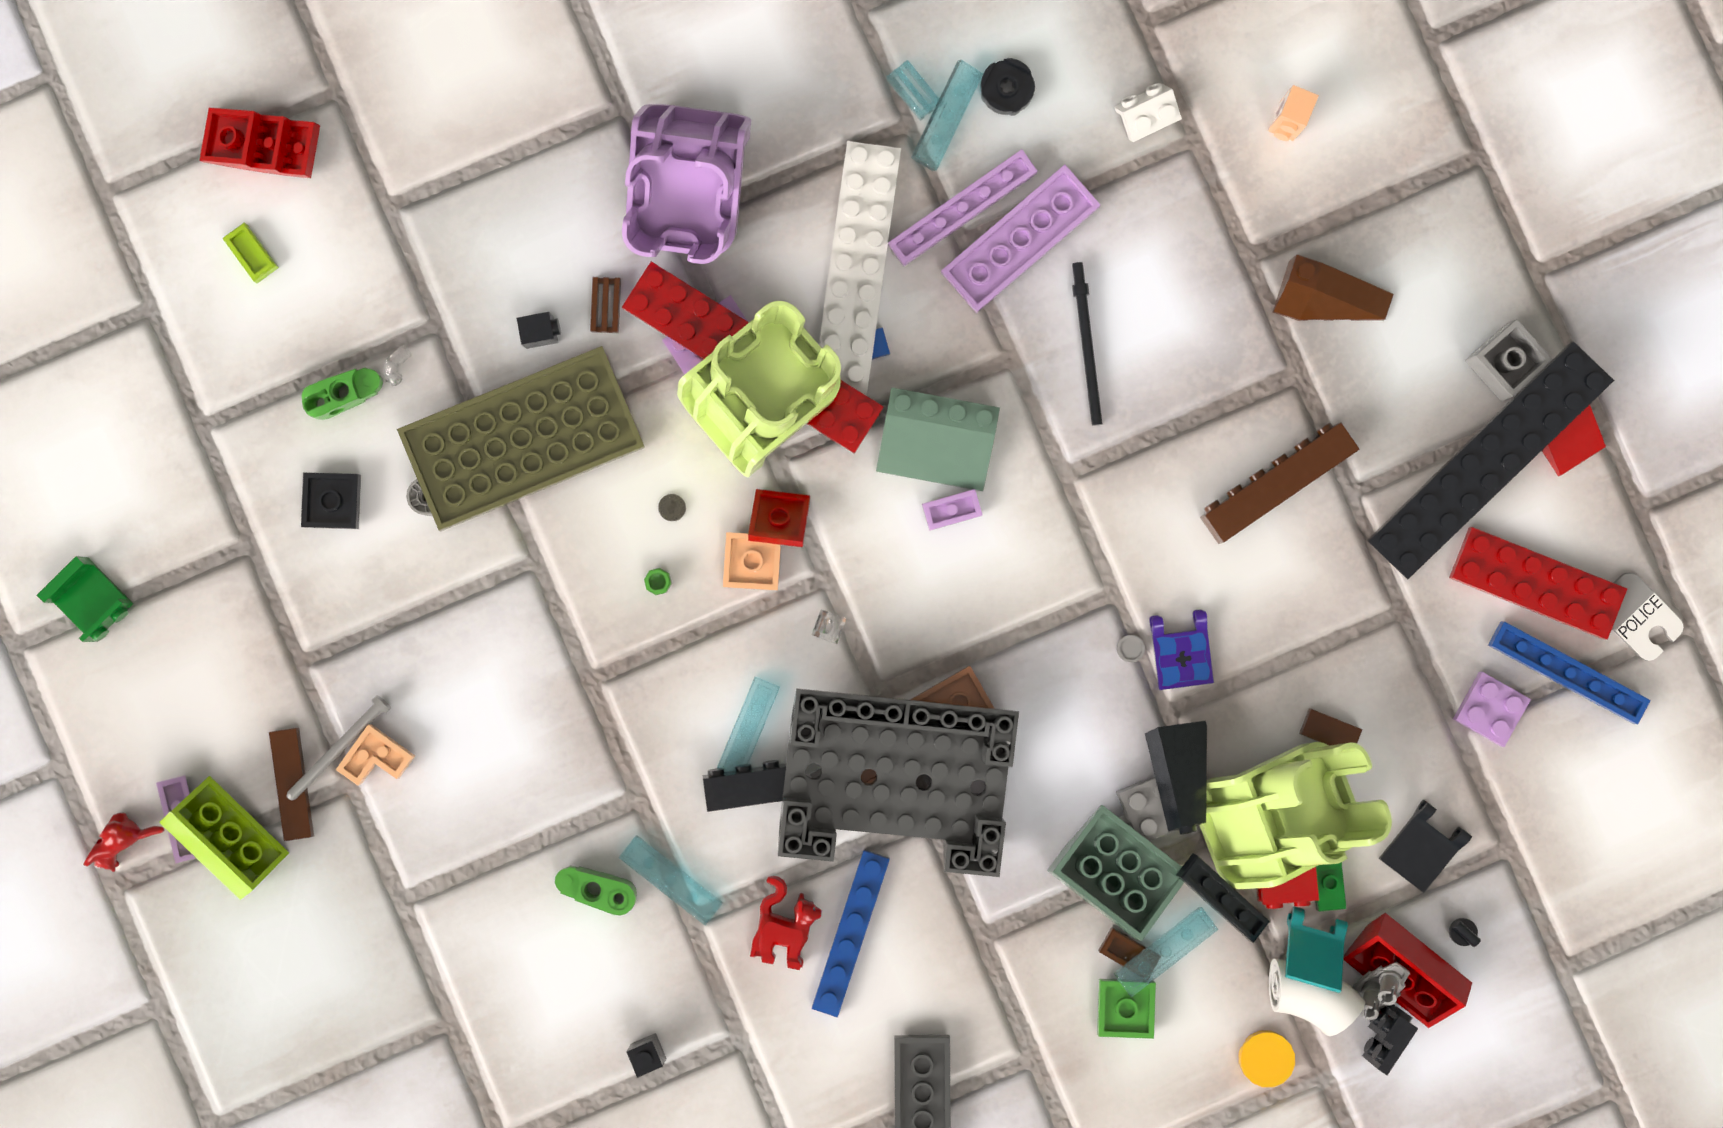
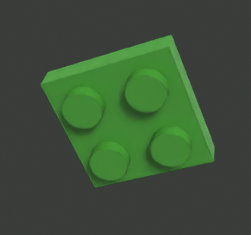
[1097,979,1156,1039]

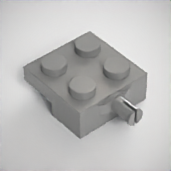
[1116,777,1173,841]

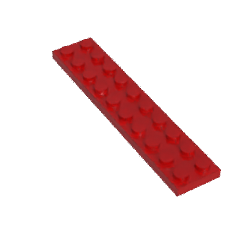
[622,261,884,454]

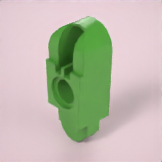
[301,367,383,420]
[555,865,637,916]

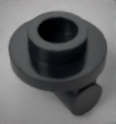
[1449,918,1481,947]

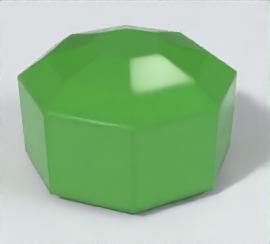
[644,568,672,595]

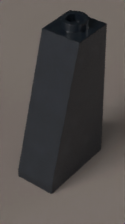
[1145,721,1207,835]

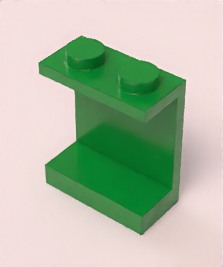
[36,556,133,642]

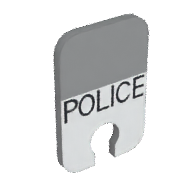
[1612,573,1684,661]

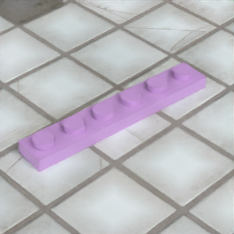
[888,149,1038,267]

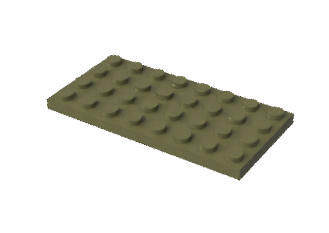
[397,346,645,532]

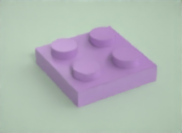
[1453,672,1531,747]

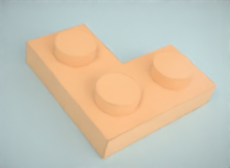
[336,724,415,786]

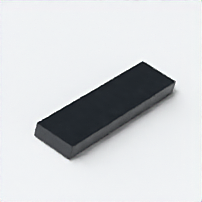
[1176,853,1270,943]

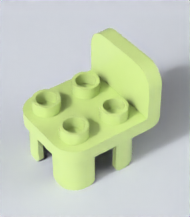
[677,301,841,478]
[1199,742,1392,889]

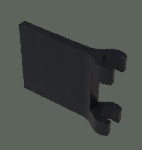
[1379,800,1472,893]

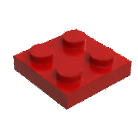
[748,489,810,547]

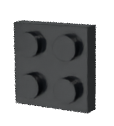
[301,472,361,529]

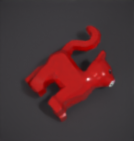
[750,876,822,970]

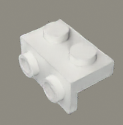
[1115,83,1182,142]

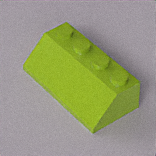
[159,776,289,900]

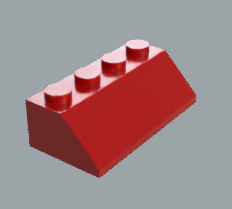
[1343,913,1472,1028]

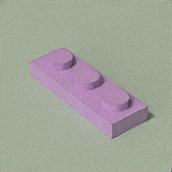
[156,776,196,864]

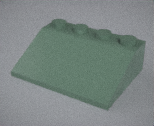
[876,387,1000,491]
[1047,805,1184,941]

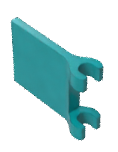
[1285,906,1348,993]

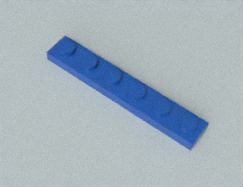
[1488,621,1651,725]
[812,850,890,1018]

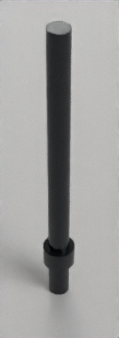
[1072,262,1103,426]

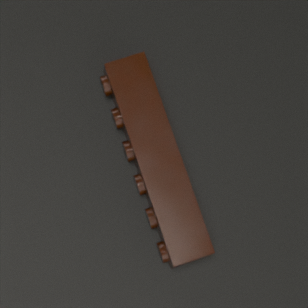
[1200,422,1360,544]

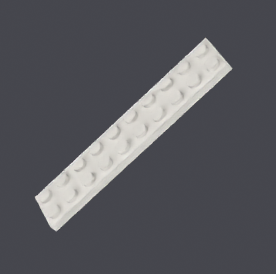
[819,141,901,396]

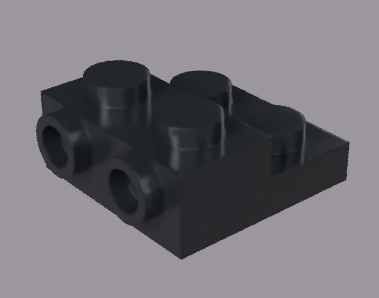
[1362,1004,1418,1076]

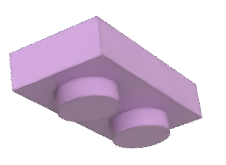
[922,489,982,531]

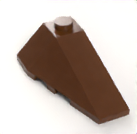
[1273,255,1394,321]

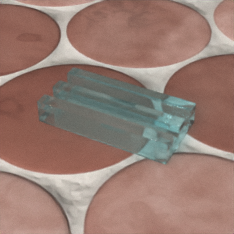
[886,60,942,121]

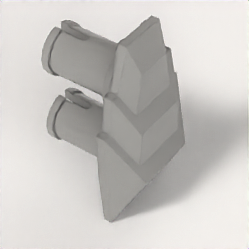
[1352,962,1410,1020]

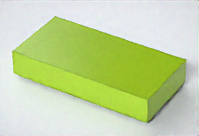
[222,222,279,283]

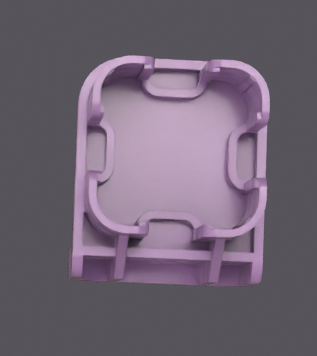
[622,104,751,264]

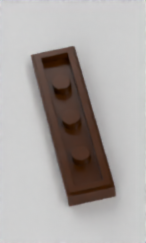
[269,728,314,841]

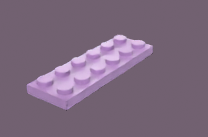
[941,165,1101,313]

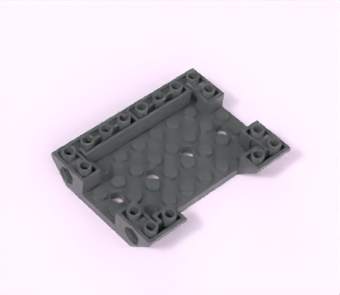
[778,688,1019,877]

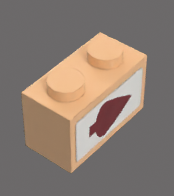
[1268,85,1319,141]

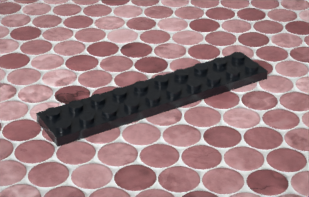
[1367,341,1615,580]

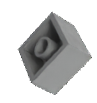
[1465,319,1553,401]

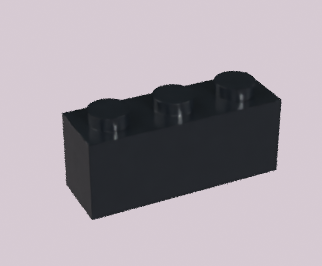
[702,760,786,812]

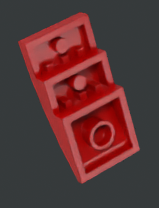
[199,108,320,178]

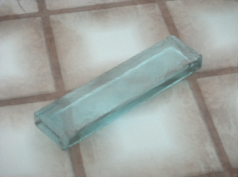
[911,60,983,171]
[717,676,780,772]
[619,835,723,926]
[1114,907,1218,997]

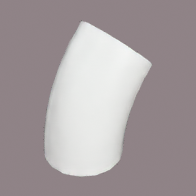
[1269,959,1366,1036]

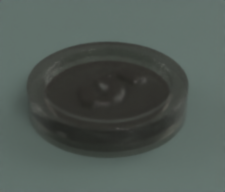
[658,494,686,522]

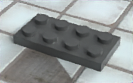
[894,1035,951,1128]

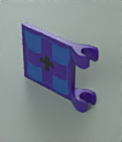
[1149,610,1214,690]

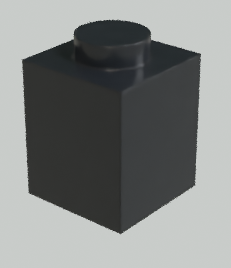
[516,312,561,349]
[626,1033,667,1078]

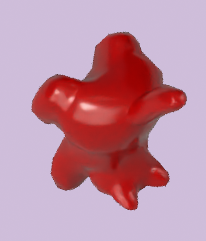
[83,813,165,872]

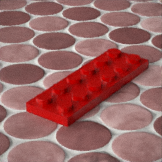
[1449,527,1627,640]

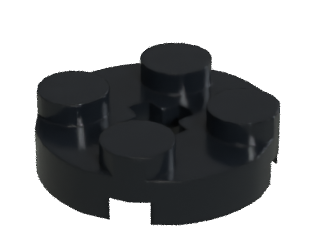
[980,58,1035,116]

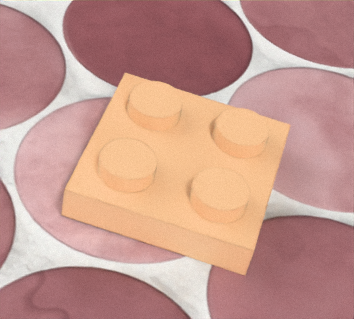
[723,532,781,591]

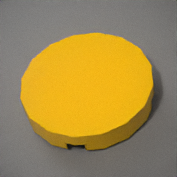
[1239,1030,1295,1087]

